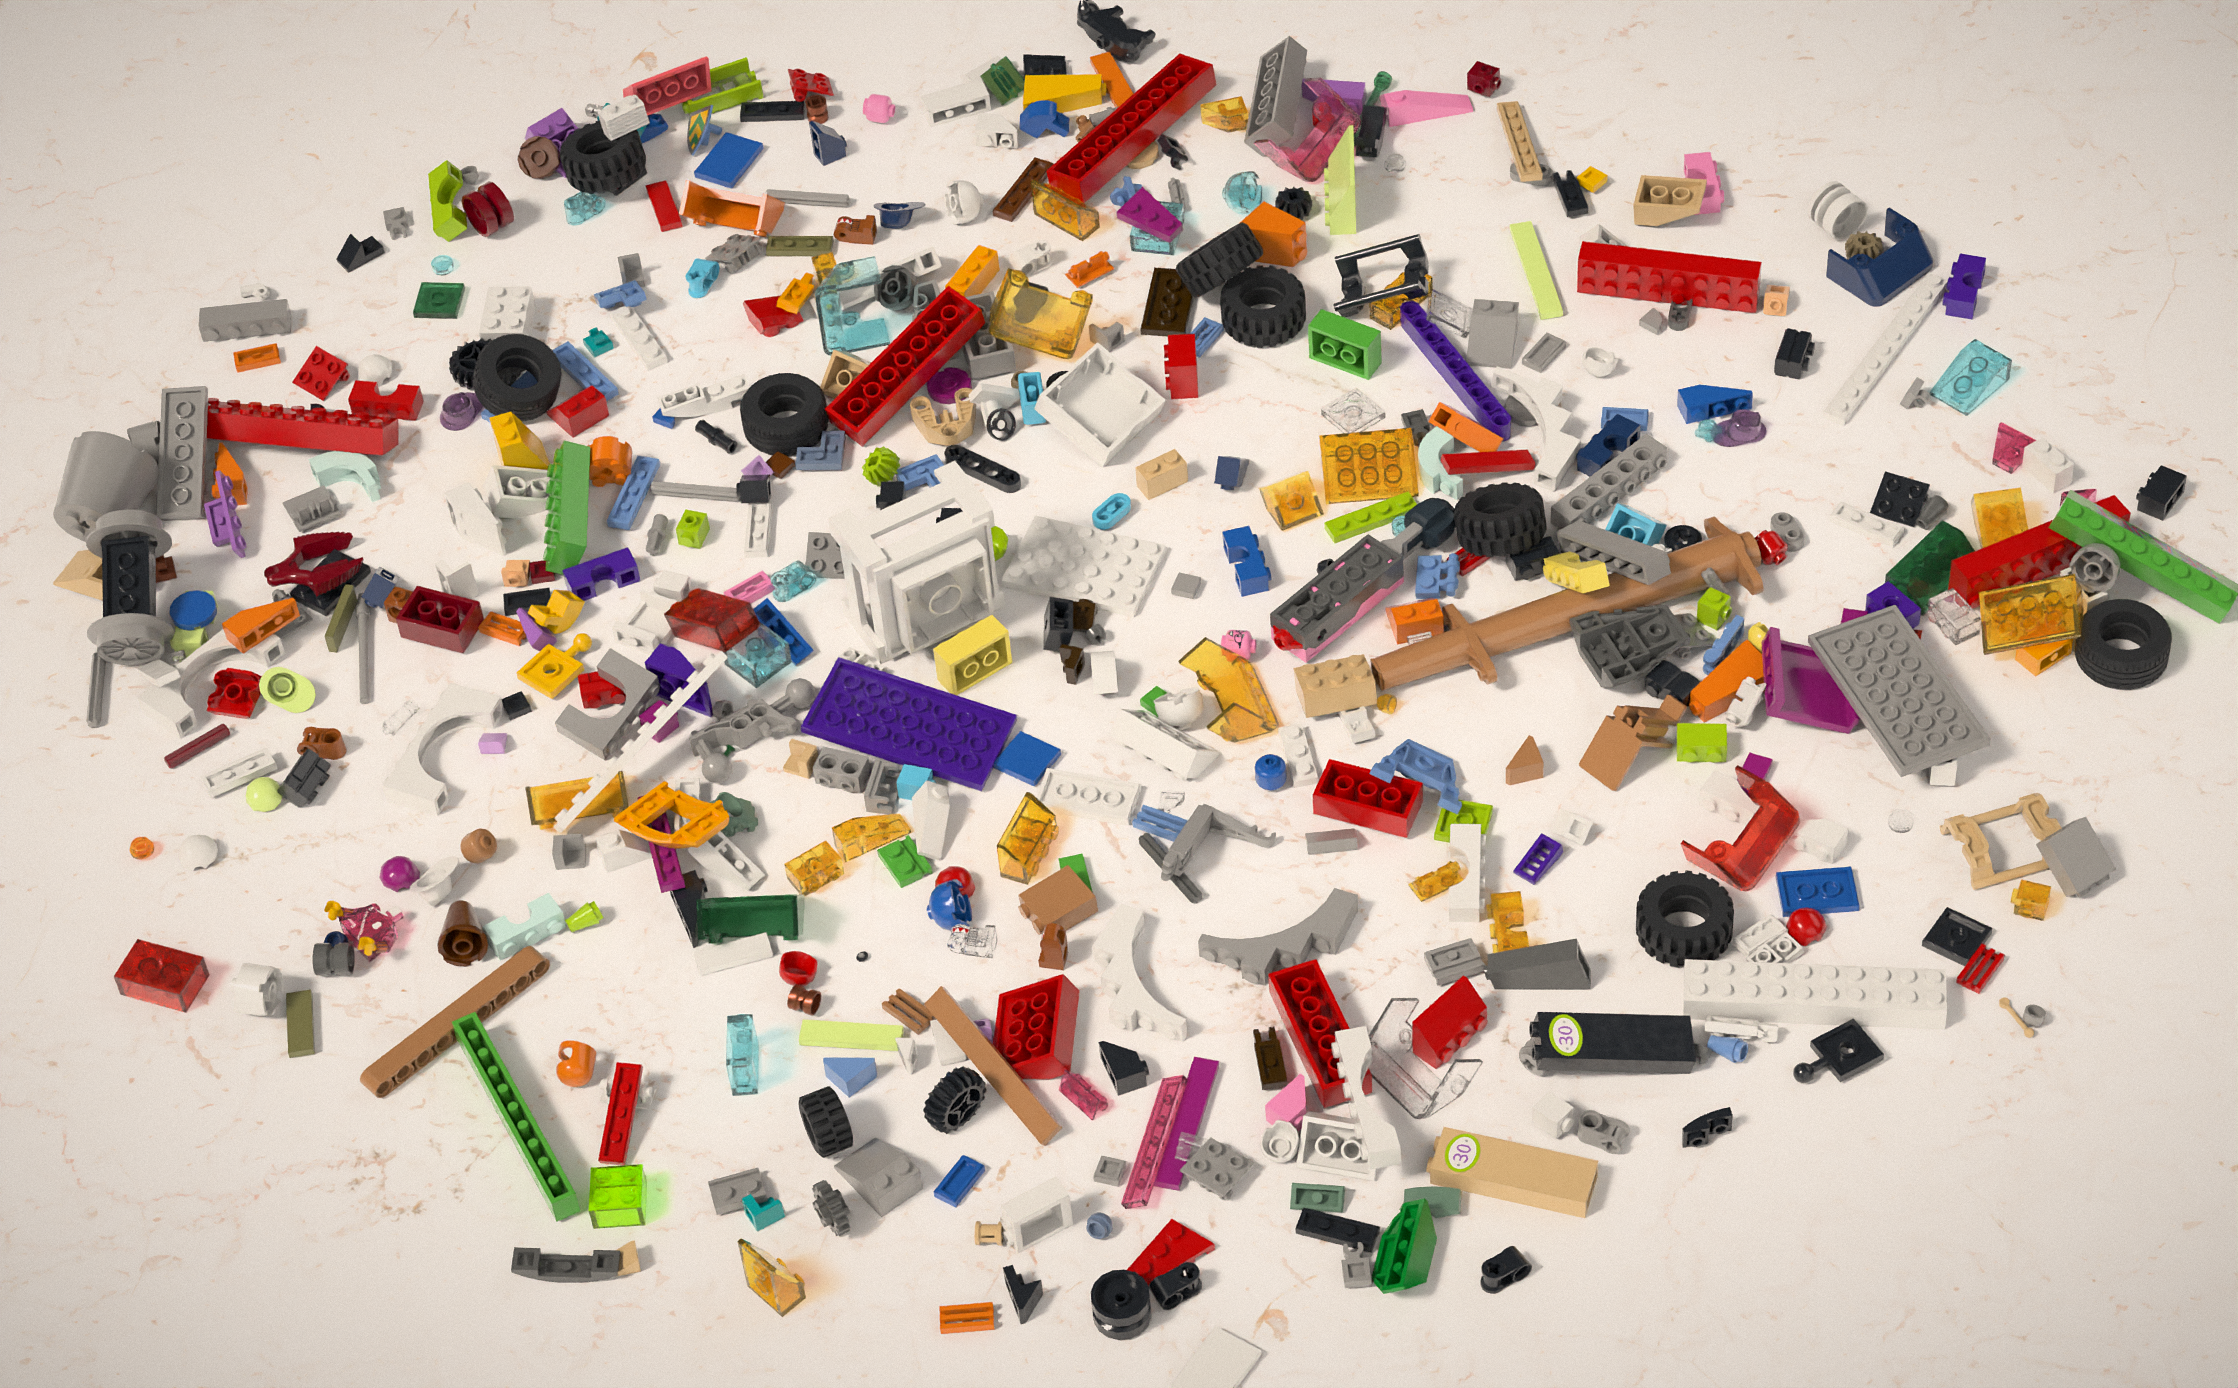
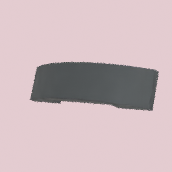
[511,1247,620,1283]

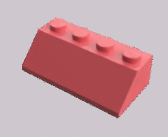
[623,56,712,116]

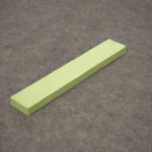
[1510,221,1563,320]

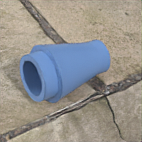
[1707,1035,1748,1063]

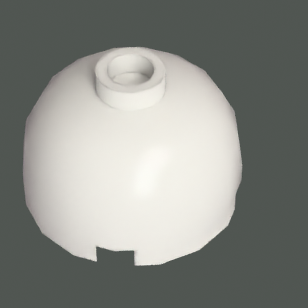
[944,180,984,224]
[1154,687,1203,730]

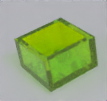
[588,1164,647,1229]

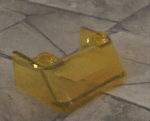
[1178,637,1279,743]
[525,771,631,830]

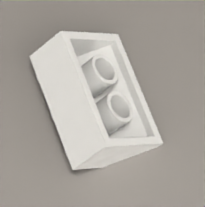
[1296,1111,1378,1181]

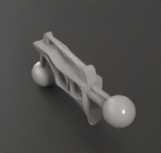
[689,678,815,783]

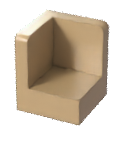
[783,739,818,779]

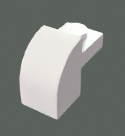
[1090,650,1118,694]

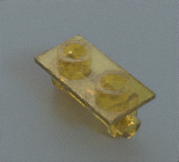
[1408,861,1464,902]

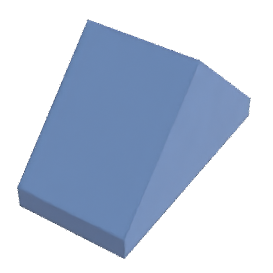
[823,1057,877,1098]

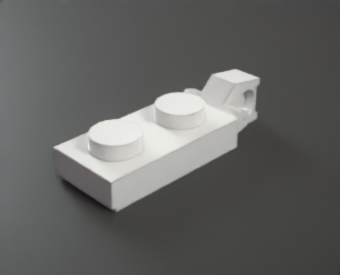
[1705,1015,1778,1042]

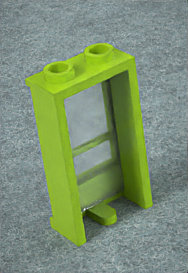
[681,57,764,116]

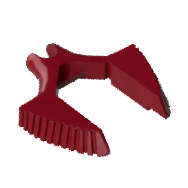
[264,531,364,596]

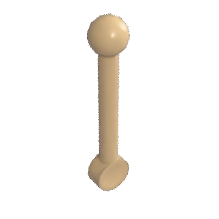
[1999,997,2034,1038]

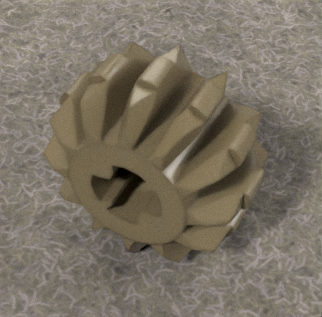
[1845,231,1883,259]

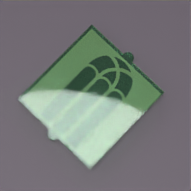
[980,56,1025,106]

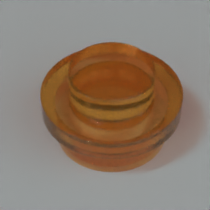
[129,837,155,860]

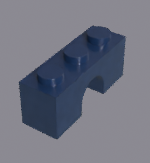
[1576,414,1640,477]

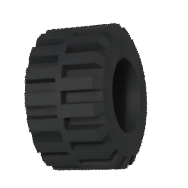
[798,1086,853,1158]

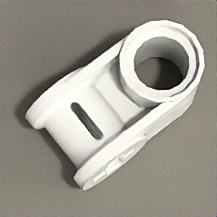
[1009,240,1053,278]

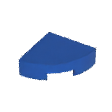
[652,408,675,429]

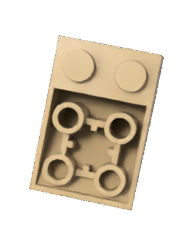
[53,550,103,601]

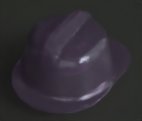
[439,392,483,431]
[1711,409,1767,447]

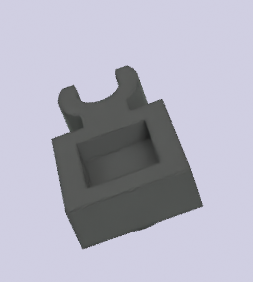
[1401,409,1430,446]

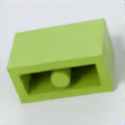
[1676,723,1727,763]

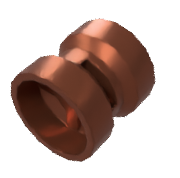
[805,95,829,124]
[787,984,821,1016]

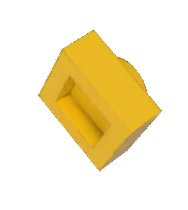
[1577,166,1608,193]

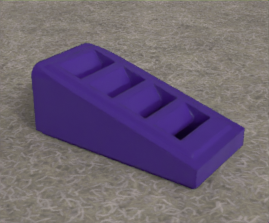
[1513,833,1564,885]

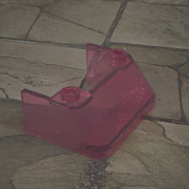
[1254,77,1361,182]

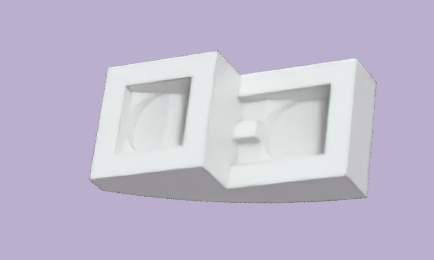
[1338,706,1376,743]

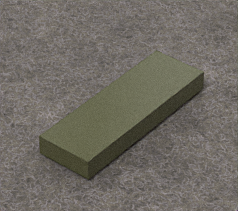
[766,236,834,256]
[324,585,358,653]
[286,989,315,1058]

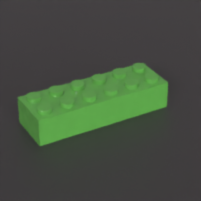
[543,440,590,575]

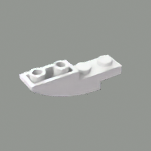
[657,374,750,417]

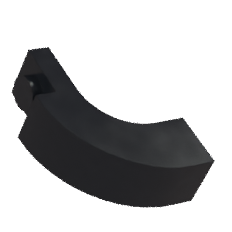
[1354,105,1387,158]

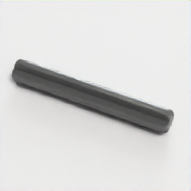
[1138,833,1202,904]

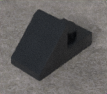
[336,234,385,273]
[1003,1264,1043,1325]

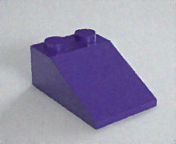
[644,643,714,718]

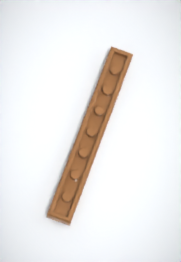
[924,986,1063,1146]

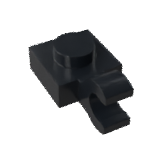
[1157,134,1188,170]

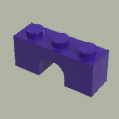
[1942,253,1987,320]
[562,547,641,601]

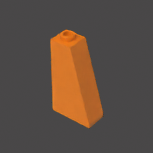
[1689,639,1765,723]

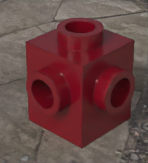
[1467,61,1502,97]

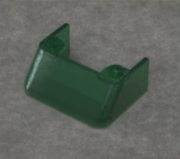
[696,894,805,944]

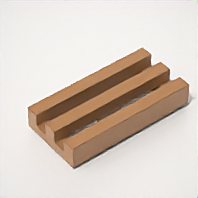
[881,988,936,1035]

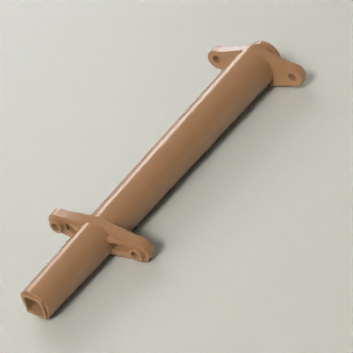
[1370,516,1764,691]

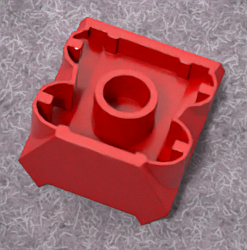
[743,295,804,337]
[206,668,262,719]

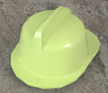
[259,667,316,713]

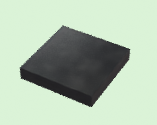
[1922,907,1993,966]

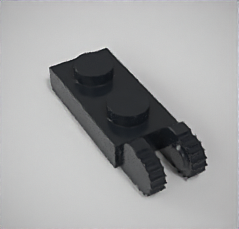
[1553,170,1588,217]

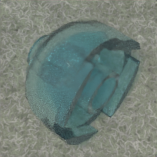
[1222,171,1262,215]

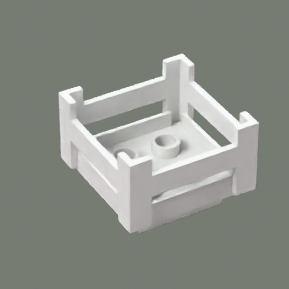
[828,461,1005,664]

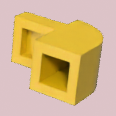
[528,590,585,634]

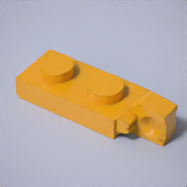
[777,272,814,314]

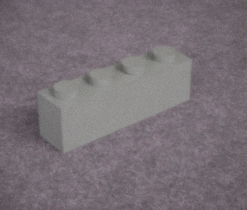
[198,299,292,342]

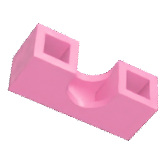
[1683,152,1724,215]

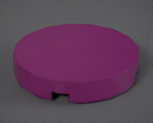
[926,367,972,405]

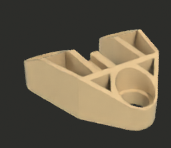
[910,388,976,446]

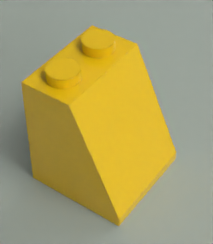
[489,412,550,470]

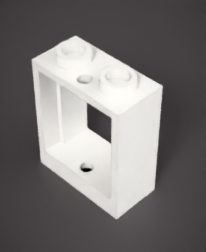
[1000,1176,1073,1254]

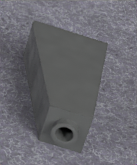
[1484,938,1591,990]

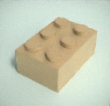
[1293,654,1377,718]

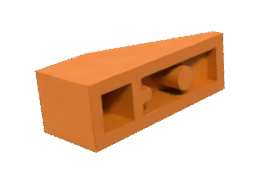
[222,598,300,654]

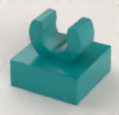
[583,327,614,358]

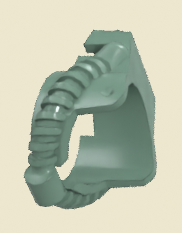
[708,792,758,837]

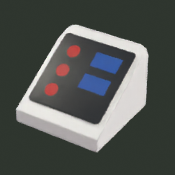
[895,1037,918,1075]

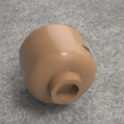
[460,828,497,864]

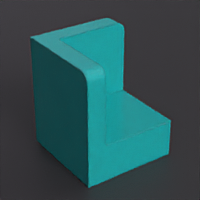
[742,1194,785,1232]

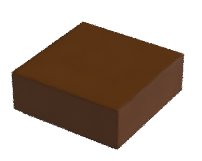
[766,452,796,479]

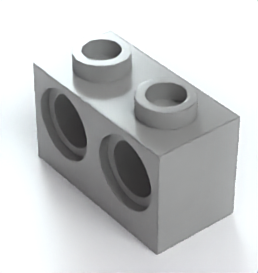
[813,746,871,794]

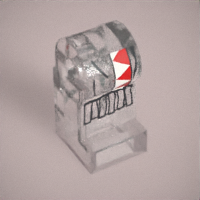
[947,924,998,959]

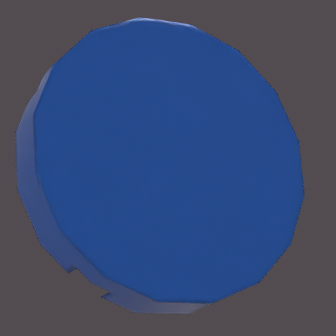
[169,590,217,631]

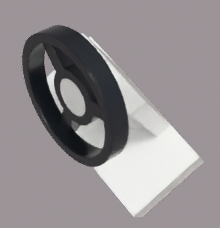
[969,383,1020,441]

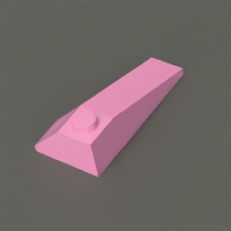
[1379,90,1473,127]

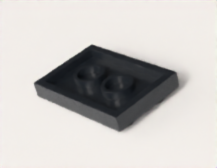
[289,549,371,616]

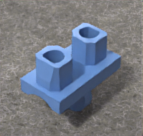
[1110,176,1142,207]

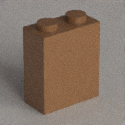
[1018,865,1098,935]

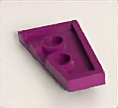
[1116,187,1183,243]

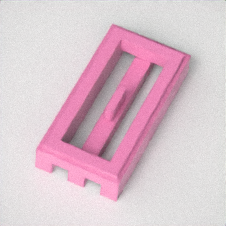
[723,570,776,611]

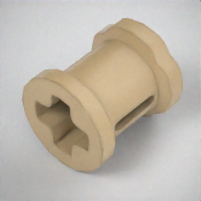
[974,1221,1004,1246]

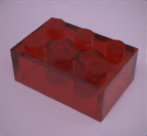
[113,939,210,1013]

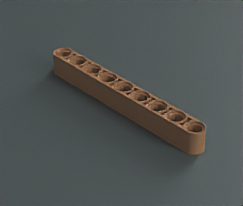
[360,946,550,1098]

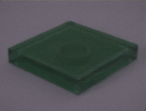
[413,282,465,319]

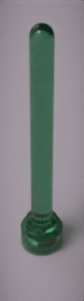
[1353,71,1393,138]

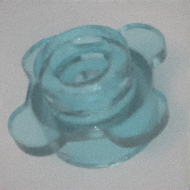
[1694,419,1722,442]

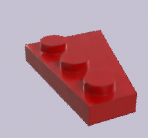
[1127,1219,1215,1286]

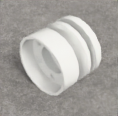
[1807,181,1868,240]

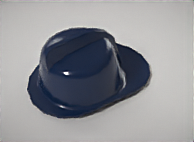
[873,202,926,229]

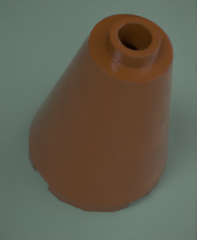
[437,900,488,967]

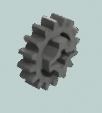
[812,1180,851,1237]

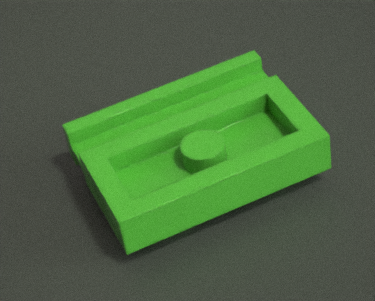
[877,835,933,888]

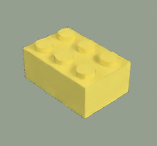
[933,615,1012,695]

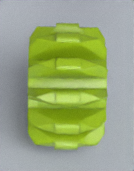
[862,446,901,487]

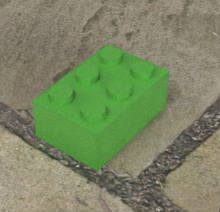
[1308,309,1382,380]

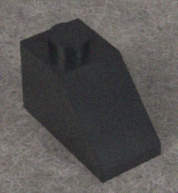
[1098,1041,1149,1096]

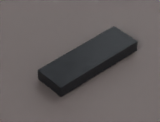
[740,101,805,122]
[1295,1207,1380,1253]

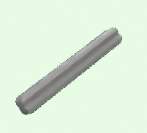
[765,189,850,207]
[651,481,740,502]
[86,652,106,728]

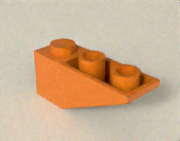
[1428,402,1504,452]
[212,443,248,506]

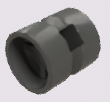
[312,943,355,975]

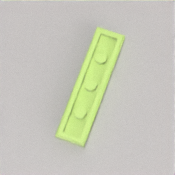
[799,1019,904,1051]

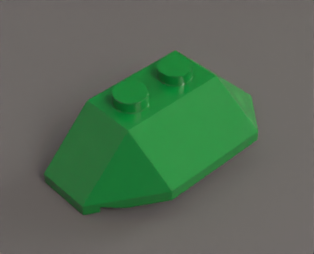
[1371,1198,1437,1294]

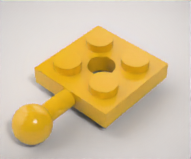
[516,633,592,699]

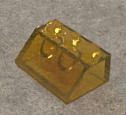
[1031,180,1100,242]
[996,792,1059,885]

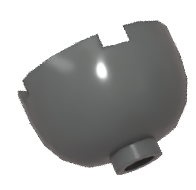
[874,265,918,311]

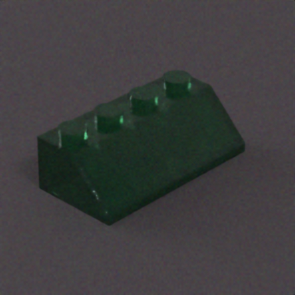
[1885,520,1975,616]

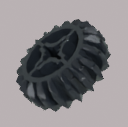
[449,338,492,390]
[923,1066,987,1134]

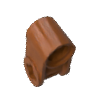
[297,726,347,760]

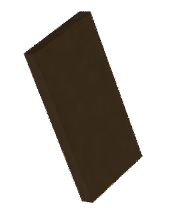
[1140,267,1194,337]

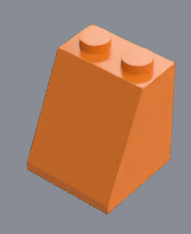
[1240,201,1307,267]

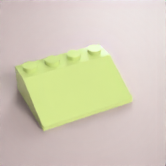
[1324,125,1356,235]

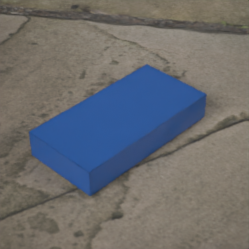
[933,1155,985,1208]

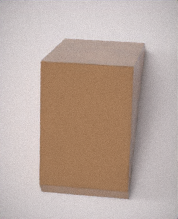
[1506,735,1544,786]

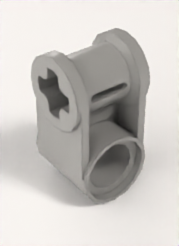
[1577,1110,1630,1154]

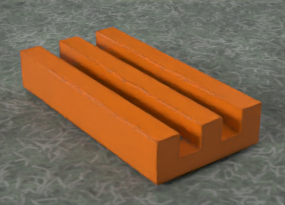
[233,343,281,373]
[478,611,527,646]
[939,1302,995,1334]

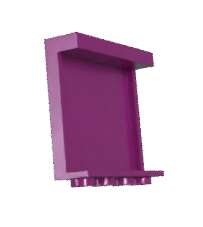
[1761,627,1860,734]

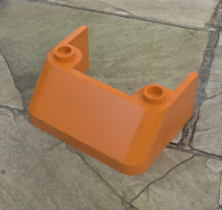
[679,180,785,237]

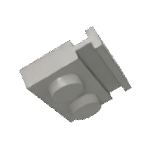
[1424,938,1485,986]
[708,1167,768,1215]

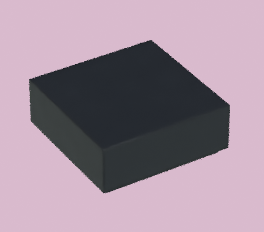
[502,691,532,721]

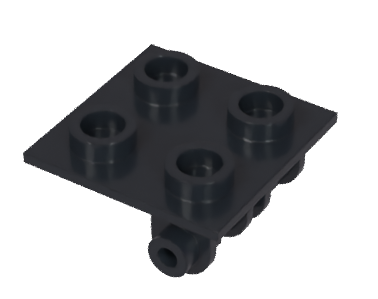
[1870,471,1930,527]

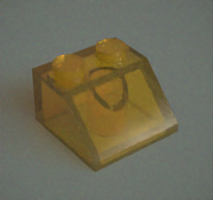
[1259,471,1324,531]

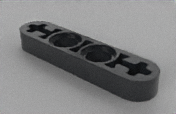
[944,445,1021,493]

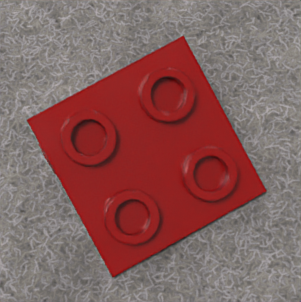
[787,68,834,102]
[292,346,350,401]

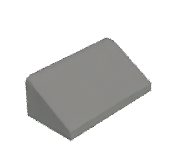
[1305,828,1358,855]

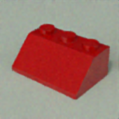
[1412,975,1488,1069]

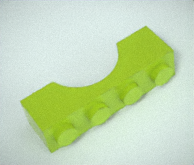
[428,160,468,242]

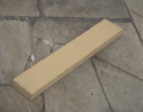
[1497,101,1543,182]

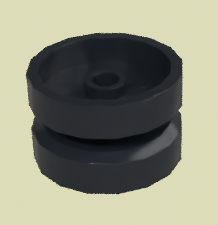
[1091,1269,1152,1340]

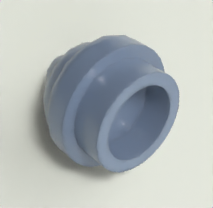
[1086,1212,1113,1239]

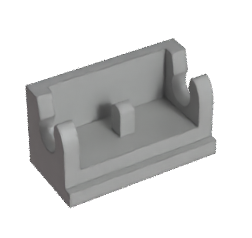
[864,759,900,815]

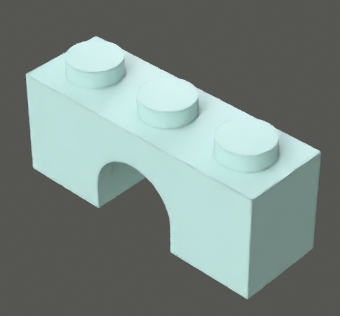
[483,893,566,961]

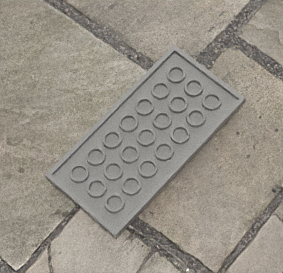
[1808,605,1991,777]

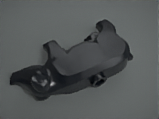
[1077,0,1156,63]

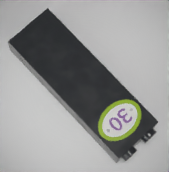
[1529,1012,1696,1074]

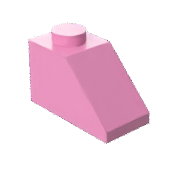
[1265,1073,1306,1131]

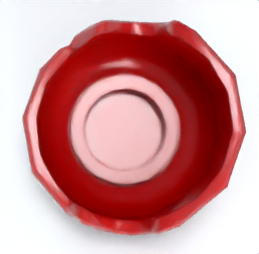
[935,866,976,898]
[1786,907,1827,946]
[779,951,818,986]

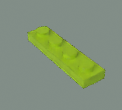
[1324,491,1417,544]

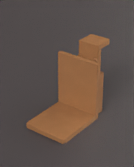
[1579,695,1687,791]

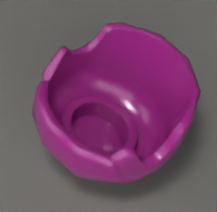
[379,856,420,892]

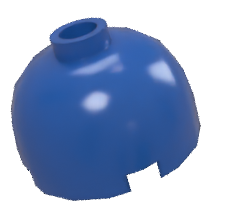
[927,879,972,931]

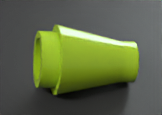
[565,901,604,933]

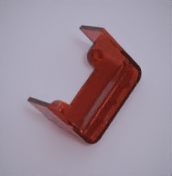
[1680,765,1800,891]

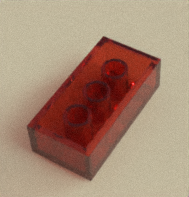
[664,588,761,652]

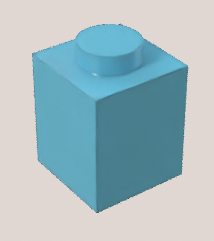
[896,764,936,800]

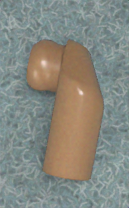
[1075,115,1094,142]

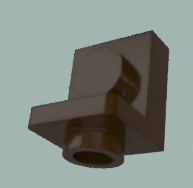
[1073,599,1098,632]
[1059,644,1085,685]

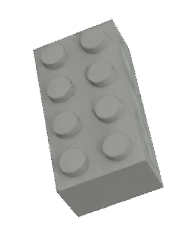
[961,291,1016,380]

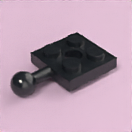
[1793,1018,1884,1083]

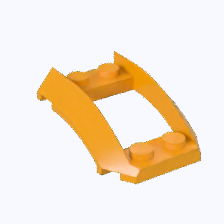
[614,781,729,849]

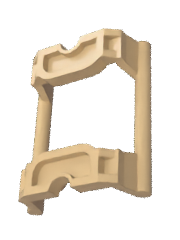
[1939,792,2061,890]

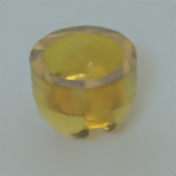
[1377,694,1397,714]

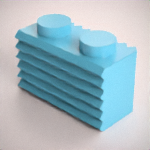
[1018,372,1046,425]

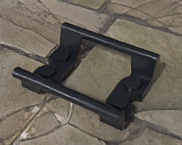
[1334,234,1429,317]

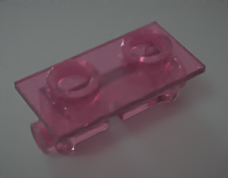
[1058,1070,1108,1121]

